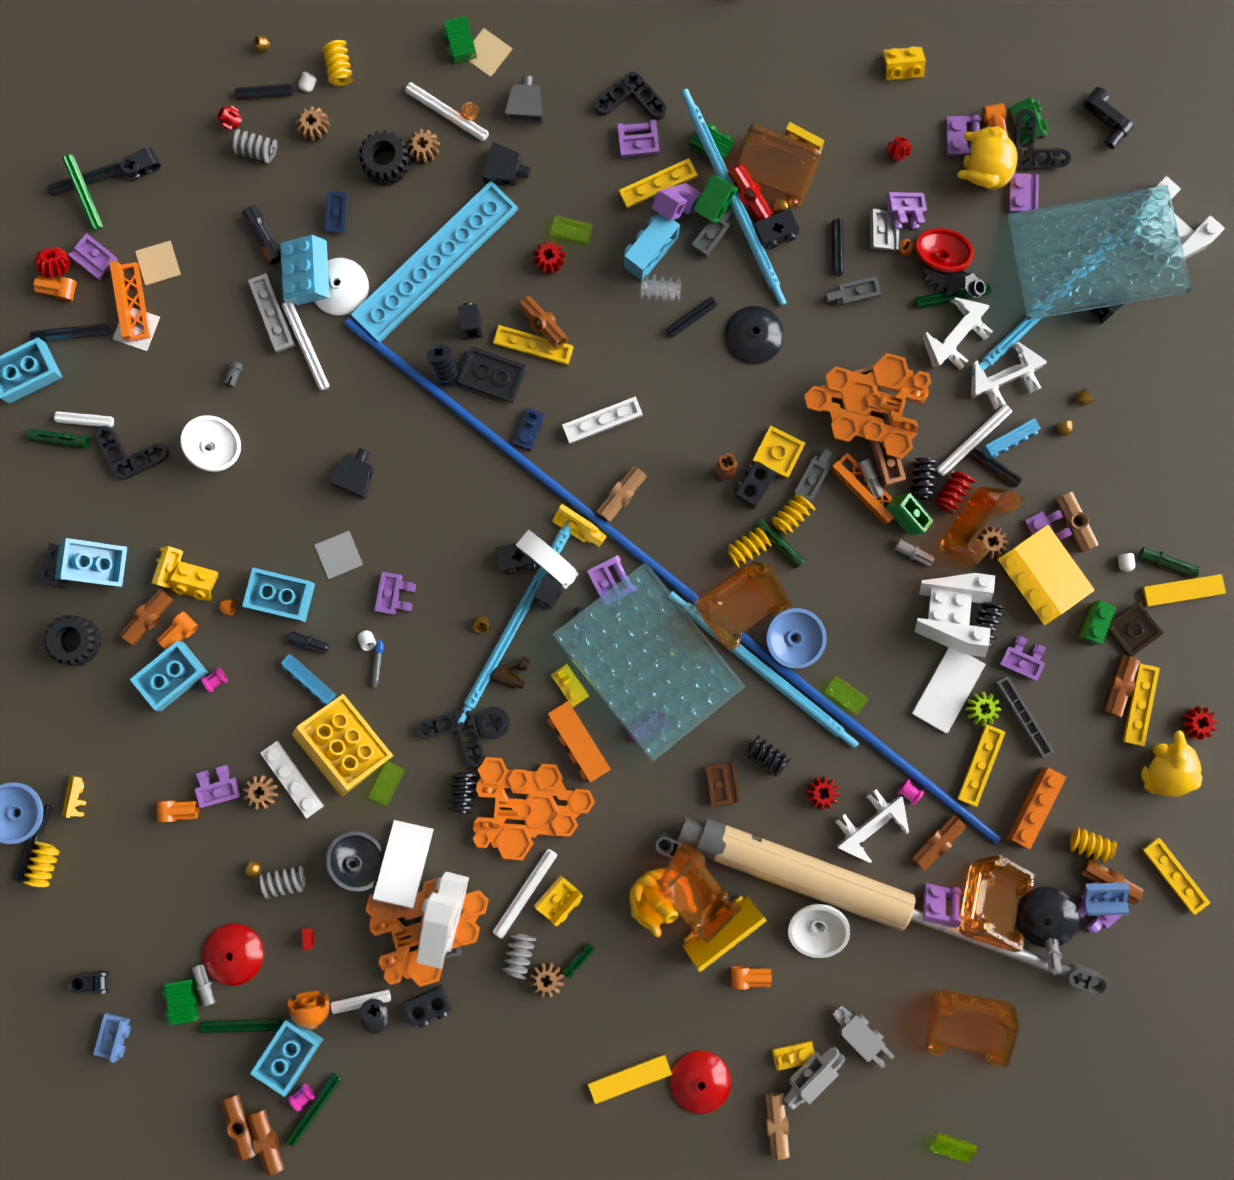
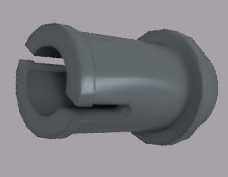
[223,360,243,387]

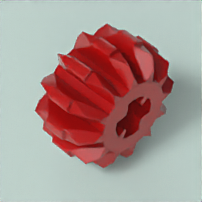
[533,240,566,274]
[34,246,70,279]
[1181,706,1218,740]
[806,776,841,810]

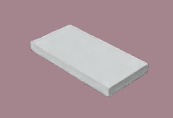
[911,647,986,734]
[373,820,434,909]

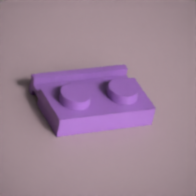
[1008,173,1039,214]
[68,233,118,280]

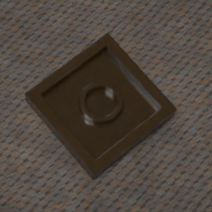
[1108,601,1164,657]

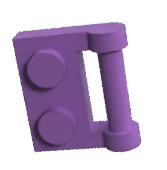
[945,115,981,157]
[617,120,659,158]
[587,555,637,606]
[923,883,962,927]

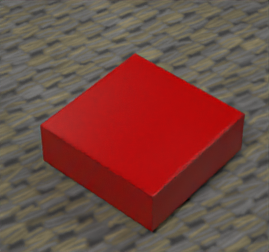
[302,927,315,950]

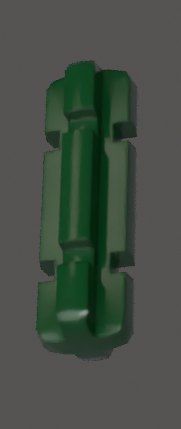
[562,943,595,979]

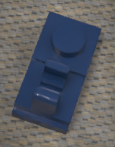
[325,191,348,233]
[513,408,545,451]

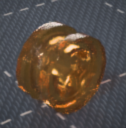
[460,102,479,121]

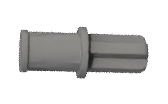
[858,459,884,499]
[895,539,934,567]
[1045,938,1062,975]
[192,964,216,1007]

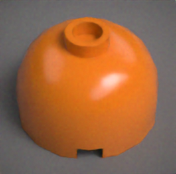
[287,991,330,1029]

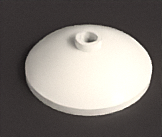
[314,258,369,316]
[180,416,241,472]
[788,904,850,958]

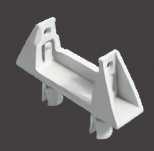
[922,298,993,370]
[971,342,1047,410]
[835,789,909,863]

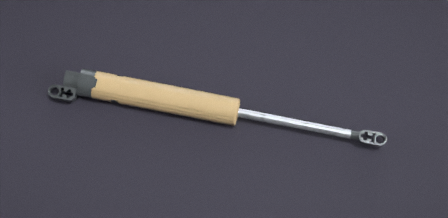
[655,816,1107,995]

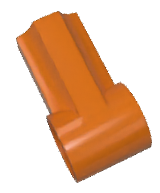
[982,103,1008,136]
[33,275,77,302]
[157,612,198,649]
[157,801,199,822]
[731,966,772,989]

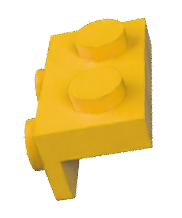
[883,47,926,80]
[171,561,218,601]
[534,875,583,927]

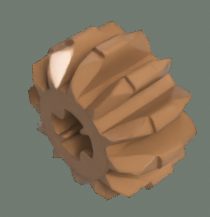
[296,106,330,141]
[407,129,440,163]
[973,526,1008,560]
[243,775,278,810]
[530,962,564,998]

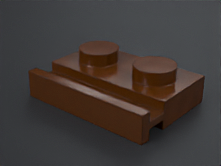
[705,762,741,806]

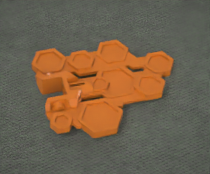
[804,353,931,459]
[473,757,595,860]
[365,878,489,987]

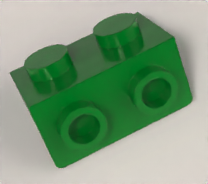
[1009,97,1048,144]

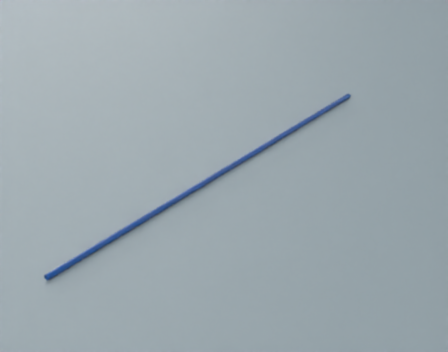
[344,318,1001,845]

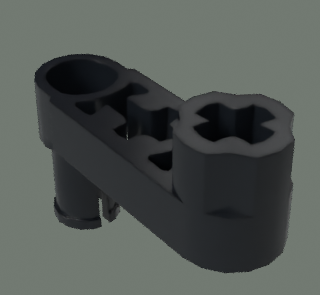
[1083,87,1134,150]

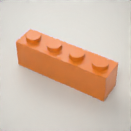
[547,701,611,783]
[1006,767,1066,849]

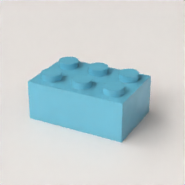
[624,213,680,281]
[280,235,330,305]
[0,338,63,404]
[55,538,127,587]
[242,567,315,622]
[130,641,209,711]
[250,1017,323,1097]

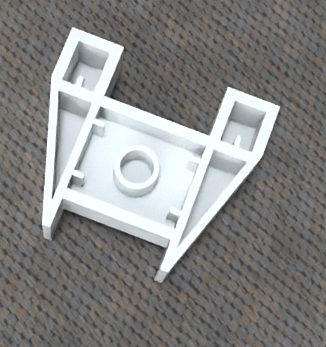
[1125,176,1225,273]
[915,573,995,657]
[417,872,469,969]

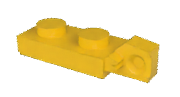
[552,504,606,547]

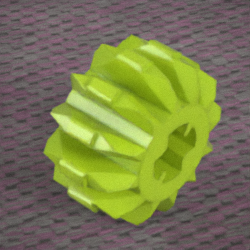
[965,692,1001,726]

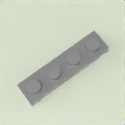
[248,273,295,353]

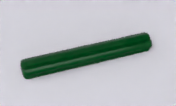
[915,283,992,308]
[200,1019,282,1033]
[286,1073,342,1147]

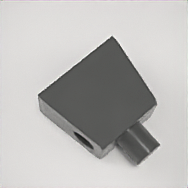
[505,75,543,123]

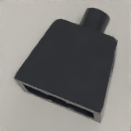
[483,142,531,186]
[328,448,374,499]

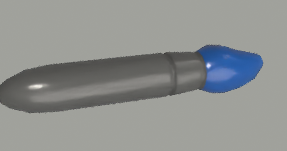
[371,639,384,689]

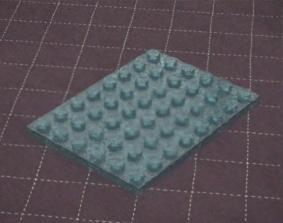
[1007,185,1192,320]
[552,562,746,762]

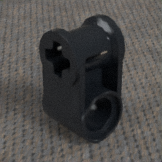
[120,147,161,181]
[67,971,110,994]

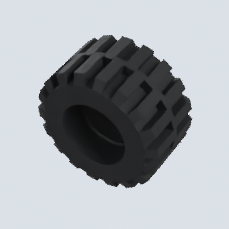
[359,130,410,185]
[43,615,101,666]

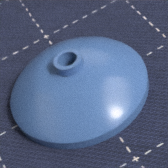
[766,608,827,668]
[0,782,43,844]

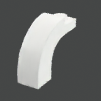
[516,530,578,589]

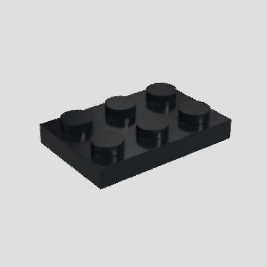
[458,346,527,404]

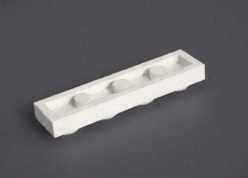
[562,396,643,444]
[260,741,324,818]

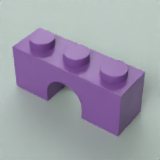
[652,183,702,220]

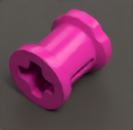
[201,667,228,693]
[897,779,924,806]
[288,1083,315,1112]

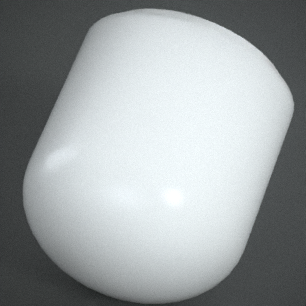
[298,72,317,92]
[1117,553,1135,572]
[357,630,376,651]

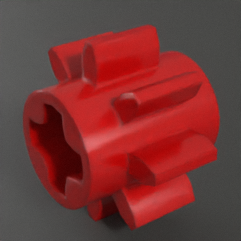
[217,105,241,130]
[887,137,912,161]

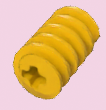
[322,40,353,86]
[771,494,815,538]
[727,527,772,568]
[1070,827,1117,864]
[22,842,60,887]

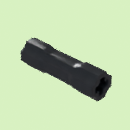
[242,205,281,265]

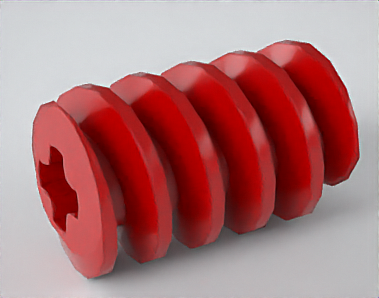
[934,471,976,515]

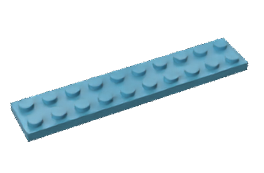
[351,181,519,342]

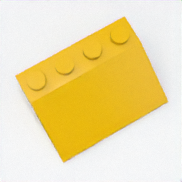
[998,525,1095,625]
[291,694,393,797]
[682,895,767,972]

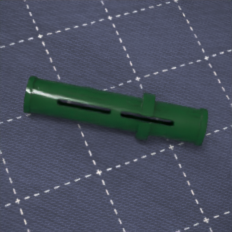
[27,428,90,449]
[755,518,805,569]
[1138,547,1200,578]

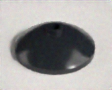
[725,306,784,364]
[325,831,385,892]
[1016,886,1079,948]

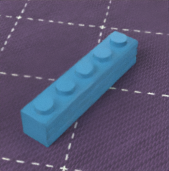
[981,418,1041,459]
[281,654,337,705]

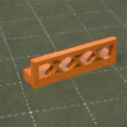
[109,261,151,342]
[830,452,894,525]

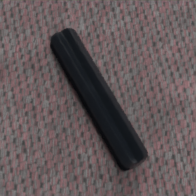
[235,84,293,100]
[832,218,844,276]
[666,297,717,337]
[969,447,1022,487]

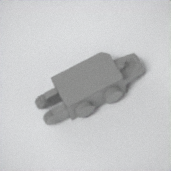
[832,1005,894,1069]
[784,1047,845,1110]

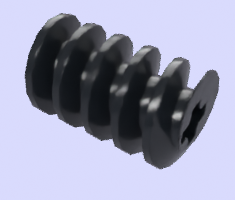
[426,344,460,387]
[910,457,939,500]
[974,602,1005,647]
[746,735,791,777]
[449,772,477,814]
[360,998,388,1034]

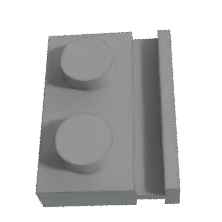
[870,209,899,252]

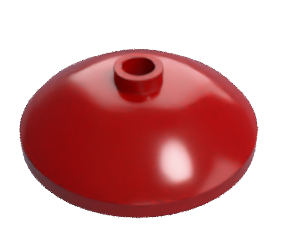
[915,228,974,273]
[202,923,264,986]
[670,1050,731,1114]

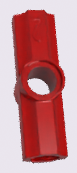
[727,163,773,222]

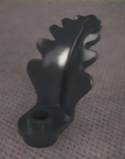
[921,263,986,298]

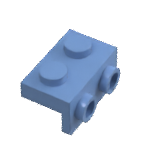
[1083,882,1130,915]
[93,1013,131,1063]

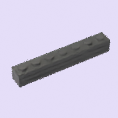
[995,676,1054,758]

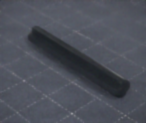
[47,162,123,196]
[30,323,109,342]
[13,804,52,882]

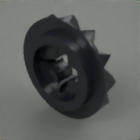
[477,707,510,739]

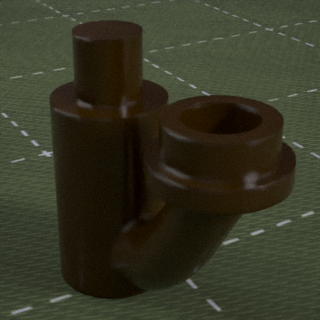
[492,656,530,689]

